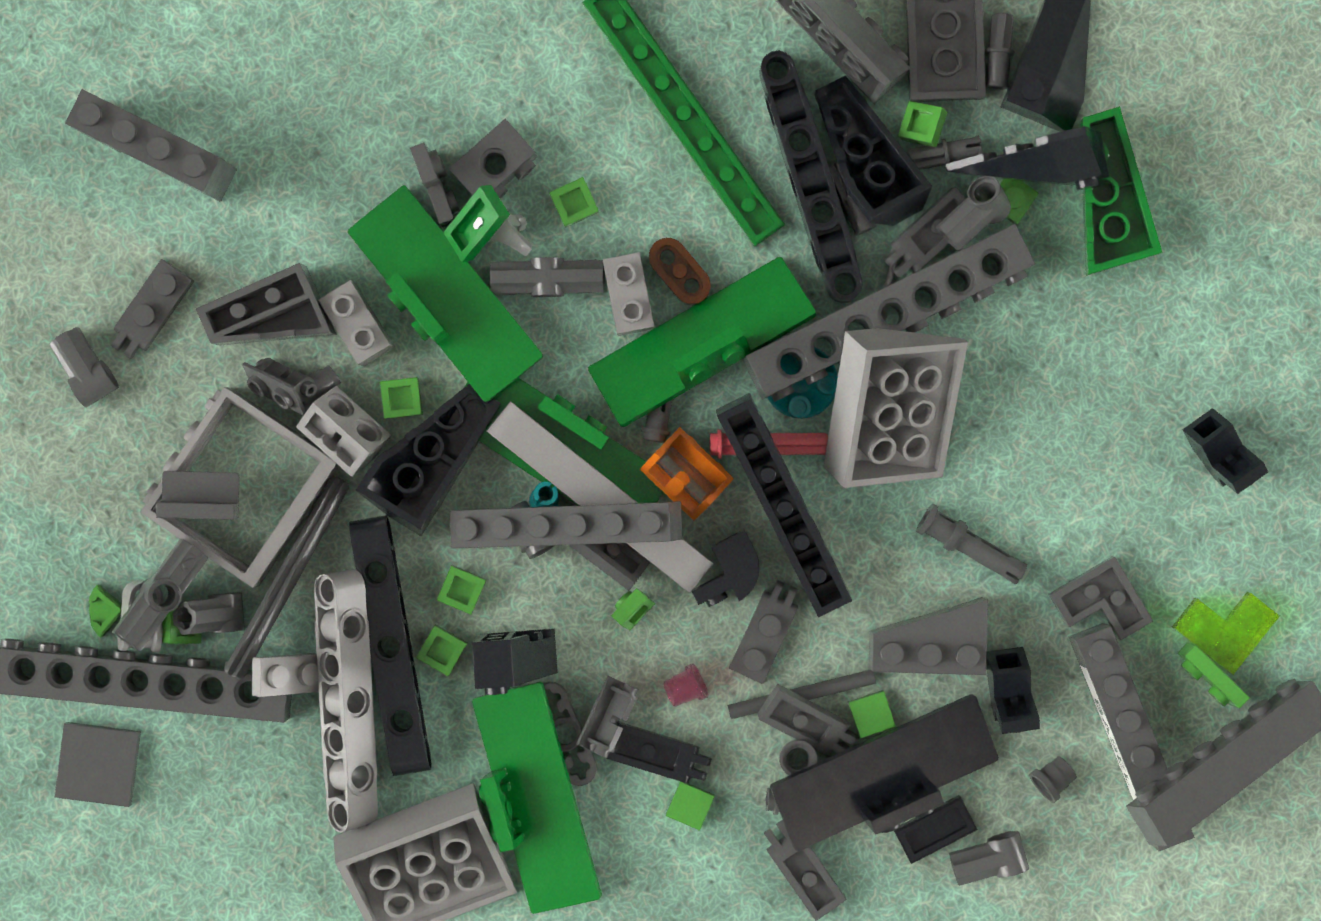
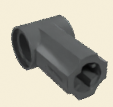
[936,176,1011,251]
[49,327,119,408]
[173,592,245,635]
[949,831,1029,886]

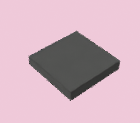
[54,722,141,807]

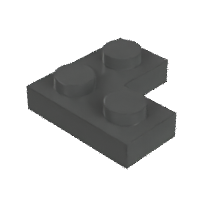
[410,143,460,227]
[1048,556,1153,640]

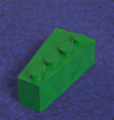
[1080,106,1163,276]

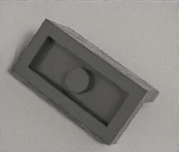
[156,471,240,520]

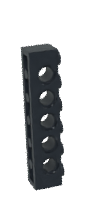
[716,393,852,618]

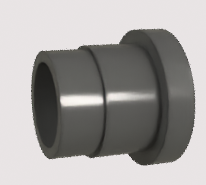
[779,740,817,775]
[1029,756,1077,803]

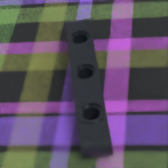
[759,50,863,303]
[349,515,432,776]

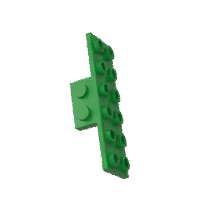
[348,185,543,402]
[588,257,817,427]
[464,378,664,506]
[472,682,602,914]

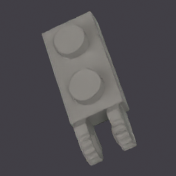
[252,653,319,697]

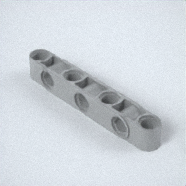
[314,569,378,832]

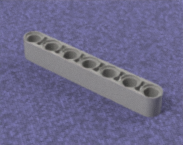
[487,401,714,593]

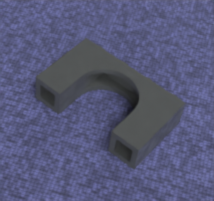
[65,89,237,202]

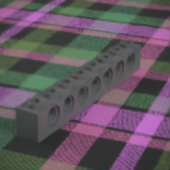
[742,224,1035,402]
[0,639,292,723]

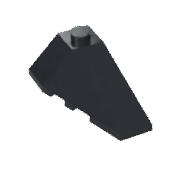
[1000,0,1091,132]
[814,75,933,226]
[945,126,1109,190]
[356,384,501,536]

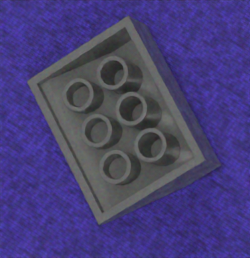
[775,0,910,105]

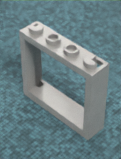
[141,387,340,588]

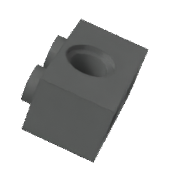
[449,118,537,199]

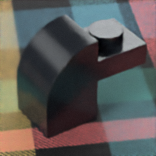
[1182,408,1268,494]
[692,529,759,607]
[986,647,1040,734]

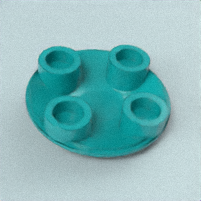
[767,347,838,419]

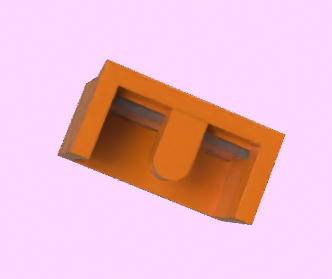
[640,427,734,521]

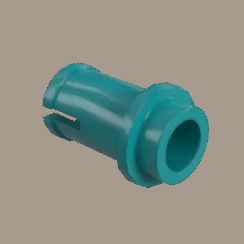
[529,482,559,507]

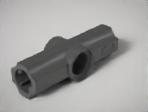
[490,257,604,297]
[112,539,208,651]

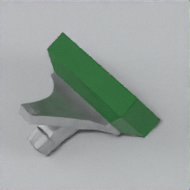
[443,185,533,262]

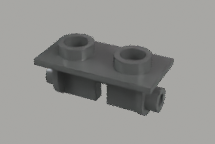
[242,358,317,416]
[576,675,639,758]

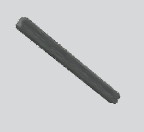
[224,476,349,680]

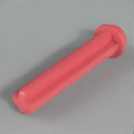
[709,429,828,459]

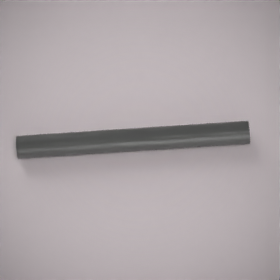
[727,670,876,719]

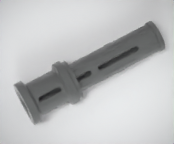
[916,504,1027,585]

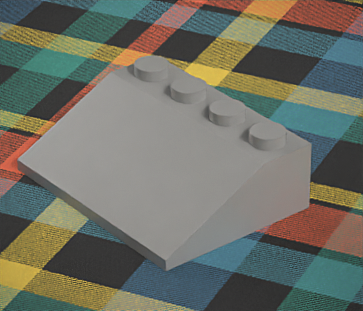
[824,328,968,488]
[333,783,517,921]

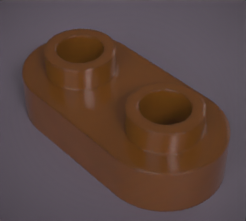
[649,238,711,305]

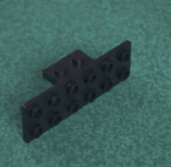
[770,694,999,851]

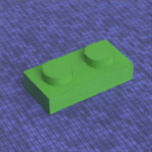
[1177,642,1250,709]

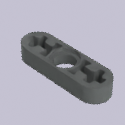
[543,682,597,786]

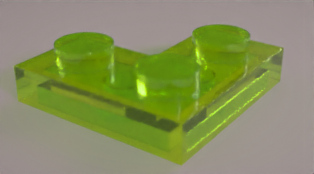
[1172,592,1280,675]

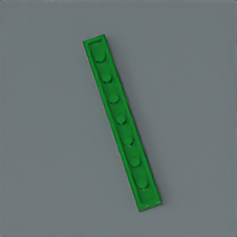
[582,0,785,247]

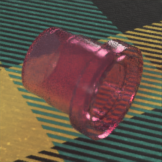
[663,663,708,707]

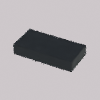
[894,795,978,864]

